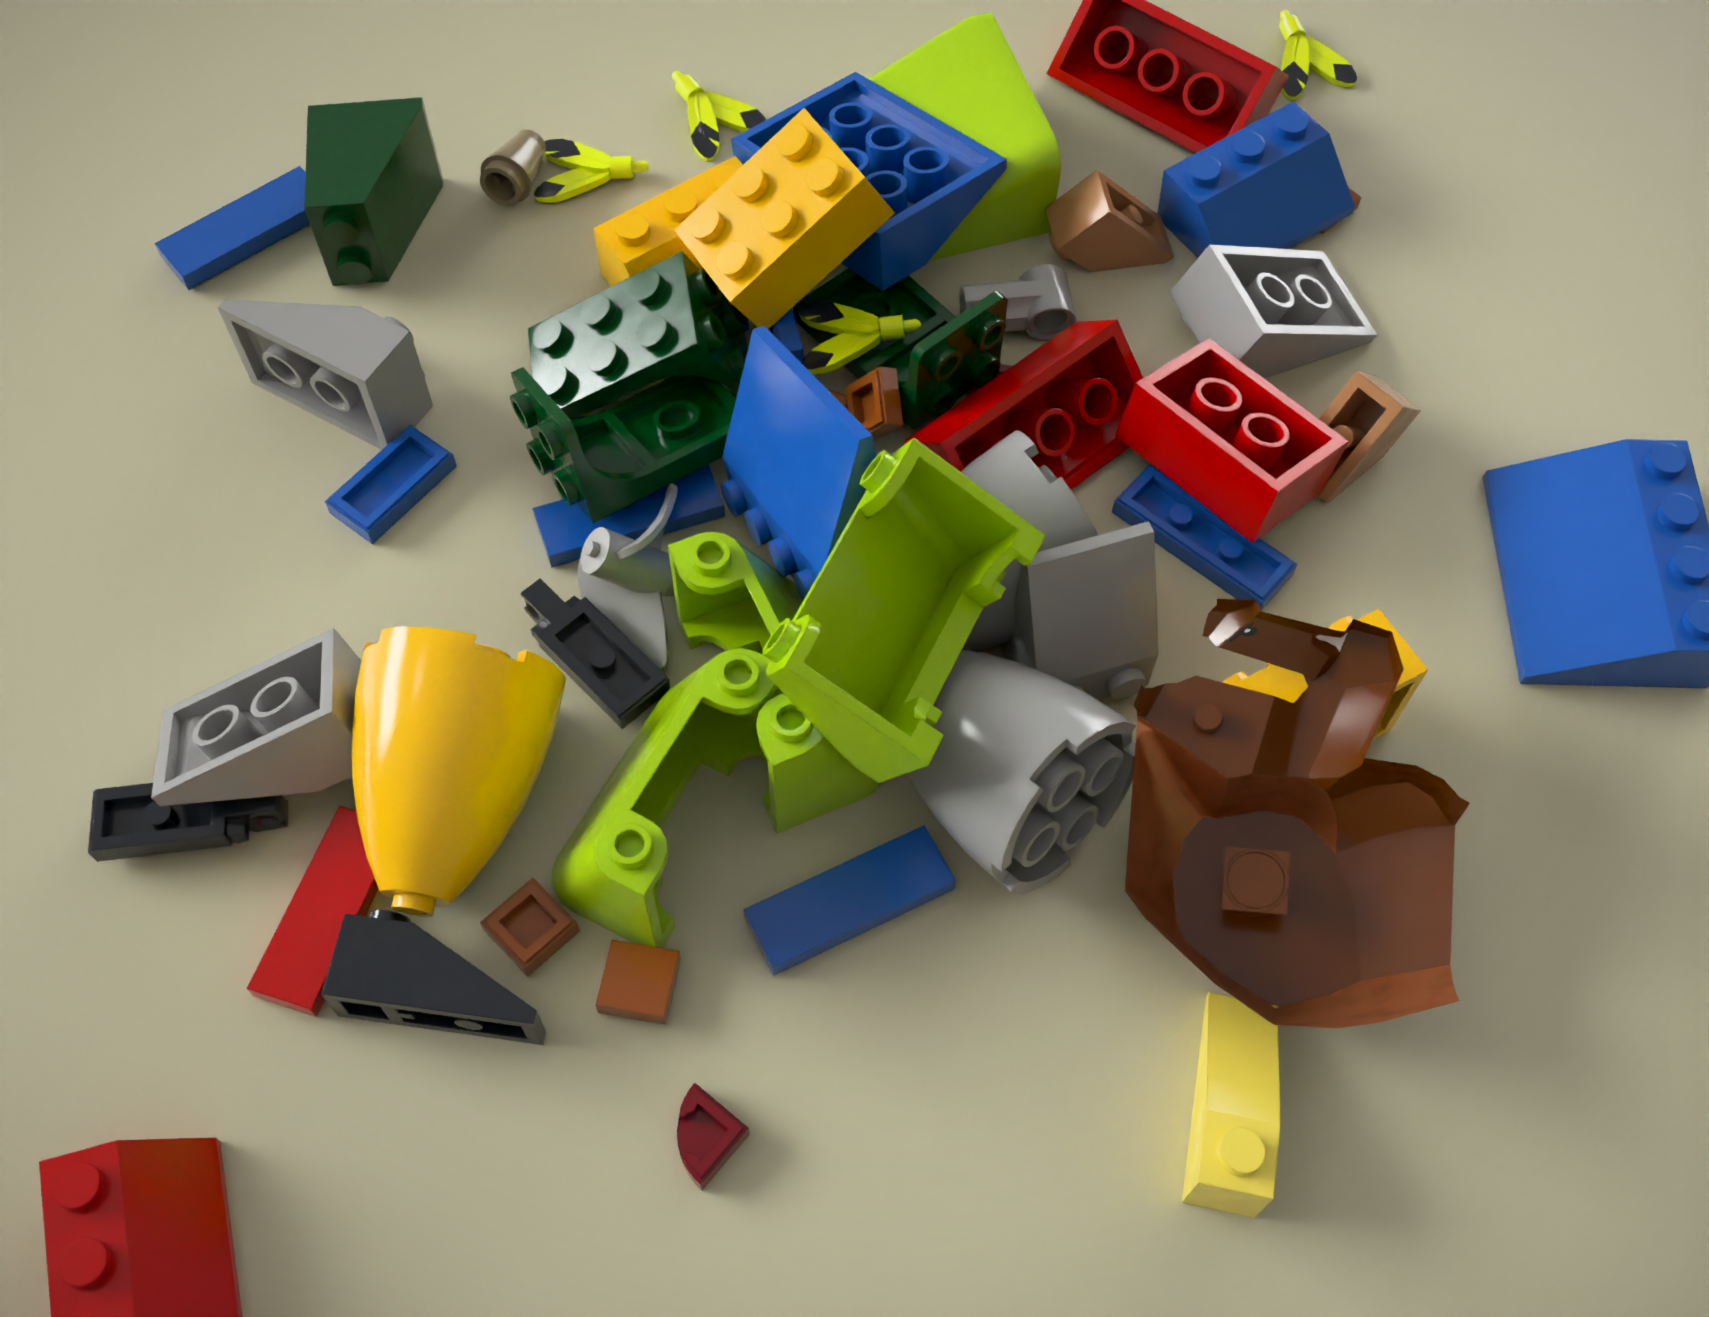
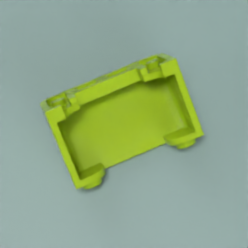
[867,12,1061,261]
[762,438,1046,783]
[668,531,882,834]
[552,648,783,948]

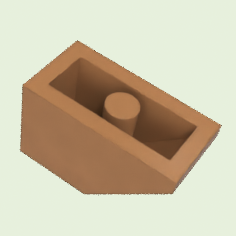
[1045,170,1174,272]
[1317,371,1421,503]

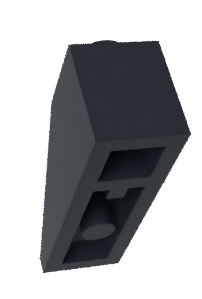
[321,910,546,1045]

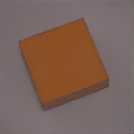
[845,367,903,441]
[480,877,580,977]
[595,940,681,1025]

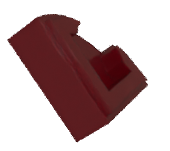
[677,1083,750,1190]

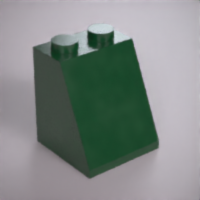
[304,97,443,286]

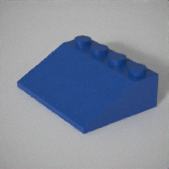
[731,72,1007,291]
[721,325,876,602]
[1482,439,1709,688]

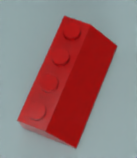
[1046,0,1289,153]
[903,319,1143,490]
[39,1137,243,1317]

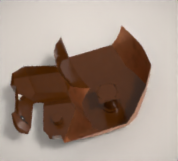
[1125,599,1470,1028]

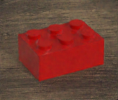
[1115,338,1349,543]

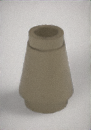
[480,129,546,205]

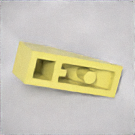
[1182,992,1281,1218]

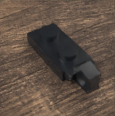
[521,578,670,729]
[88,783,288,862]

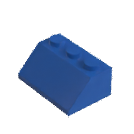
[1157,101,1355,258]

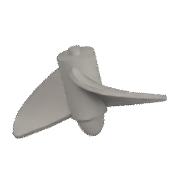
[578,483,678,671]

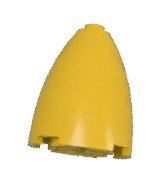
[351,627,566,917]

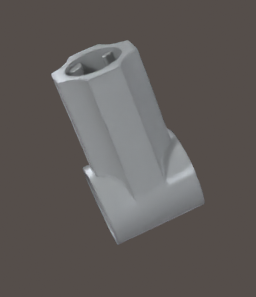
[959,264,1076,341]

